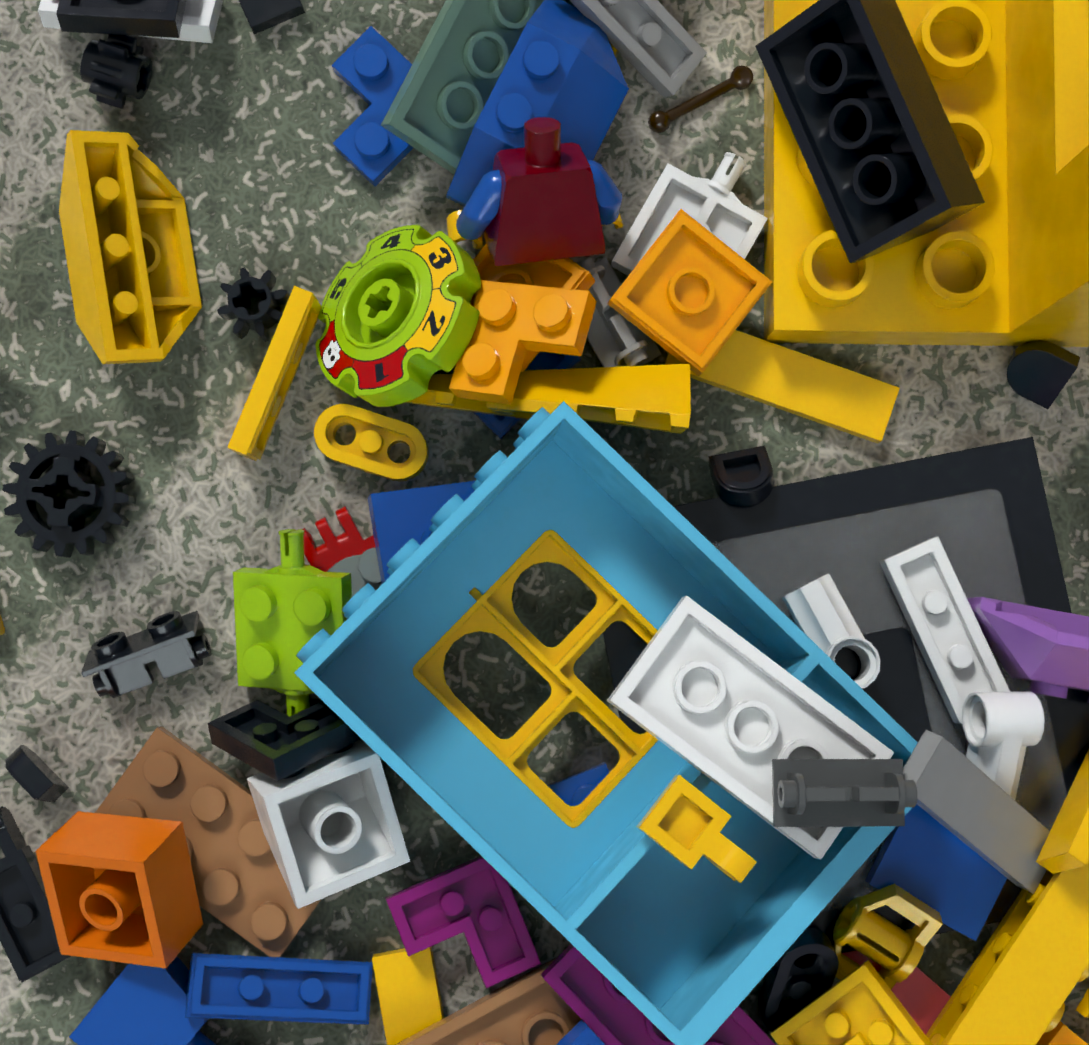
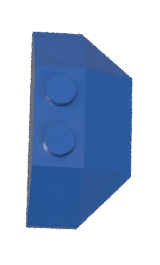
[446,0,629,207]

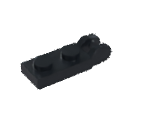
[0,806,71,982]

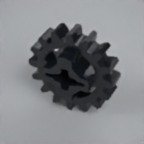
[2,430,136,558]

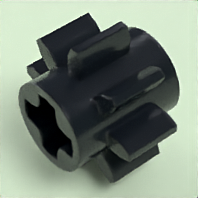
[80,34,152,109]
[217,267,290,342]

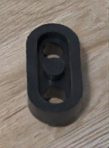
[758,928,839,1032]

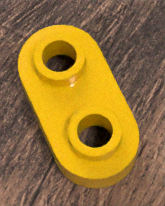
[314,404,429,482]

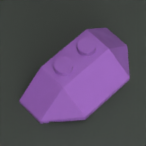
[967,597,1089,703]

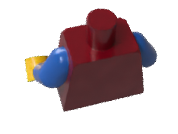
[446,117,624,267]

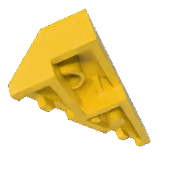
[406,364,691,434]

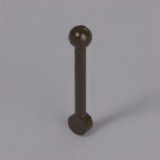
[648,66,753,133]

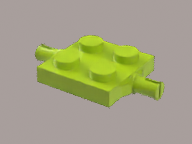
[233,529,352,717]

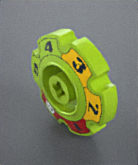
[315,225,481,407]

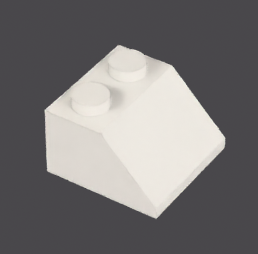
[247,739,410,909]

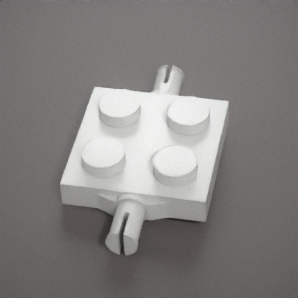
[611,152,768,276]

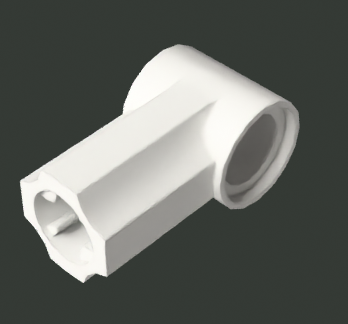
[782,573,881,688]
[962,691,1045,800]

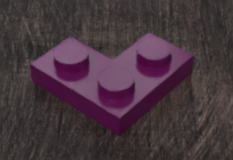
[385,856,541,988]

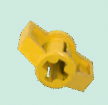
[833,884,943,989]

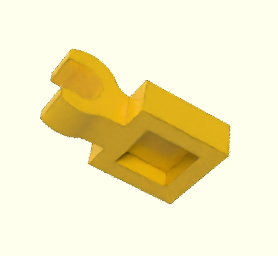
[636,775,757,883]

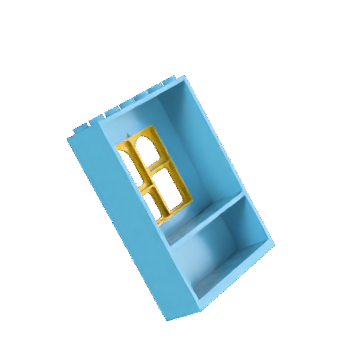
[294,401,918,1045]

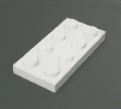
[607,595,894,860]

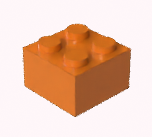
[35,811,203,969]

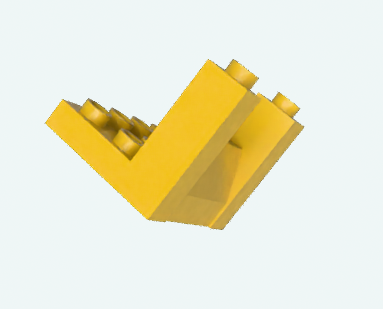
[764,0,1089,347]

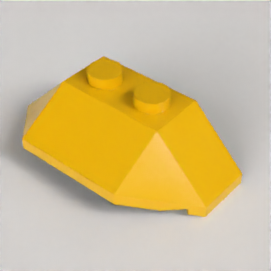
[59,130,202,364]

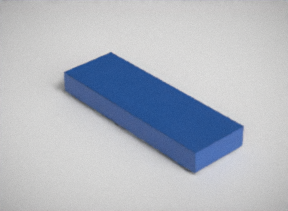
[185,953,373,1025]

